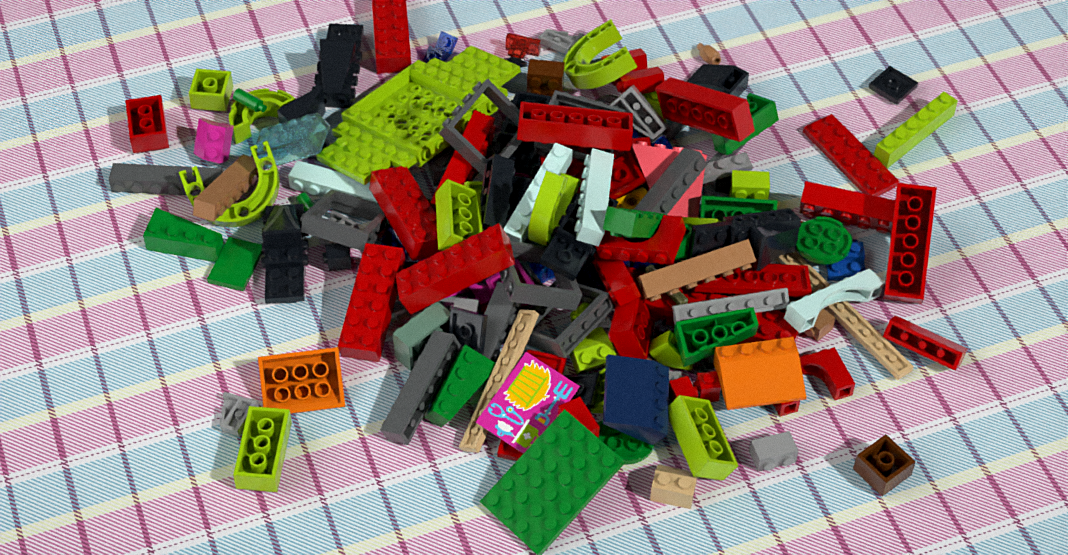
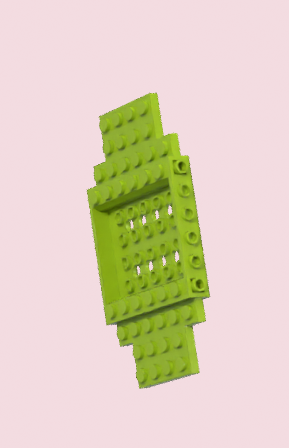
[316,45,521,185]

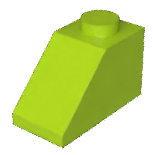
[649,330,693,370]

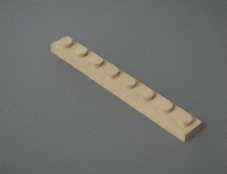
[459,309,539,453]

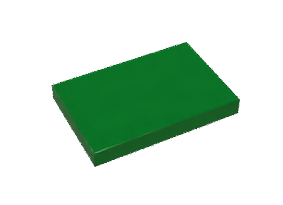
[207,237,262,292]

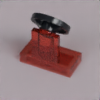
[504,33,541,67]

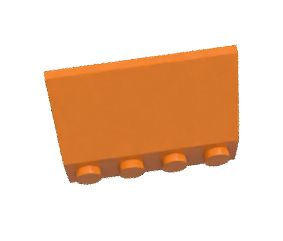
[713,337,807,410]
[258,347,345,414]

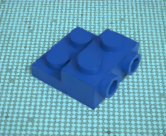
[825,239,865,281]

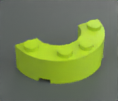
[229,88,296,144]

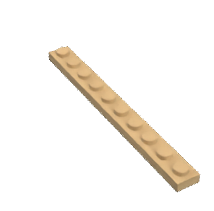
[775,251,914,380]

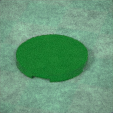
[796,216,852,264]
[598,419,655,465]

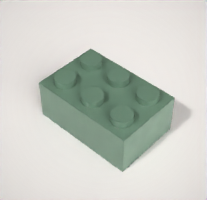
[393,302,450,371]

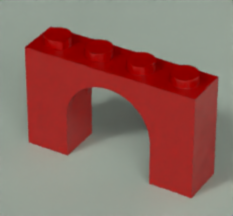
[601,48,665,94]
[596,215,686,265]
[773,347,855,417]

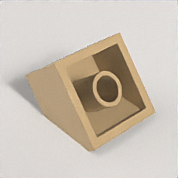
[650,464,698,509]

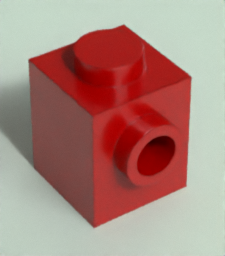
[693,371,721,402]
[669,376,699,402]

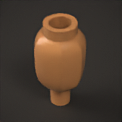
[697,43,721,65]

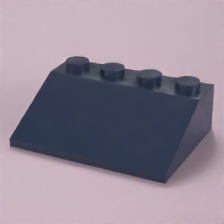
[603,354,669,446]

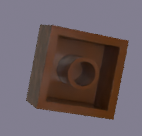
[527,59,565,99]
[853,434,916,497]

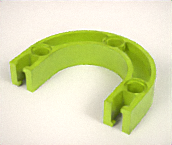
[563,19,637,89]
[179,141,280,227]
[528,171,582,247]

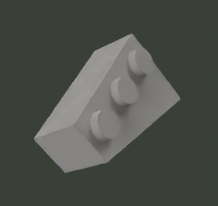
[609,85,668,139]

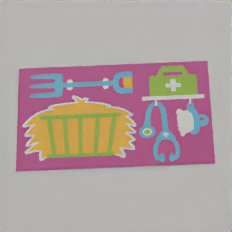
[476,352,580,454]

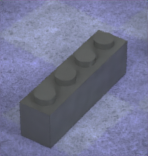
[482,281,522,362]

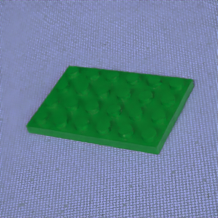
[479,409,625,555]

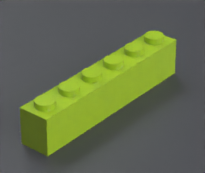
[874,92,958,169]

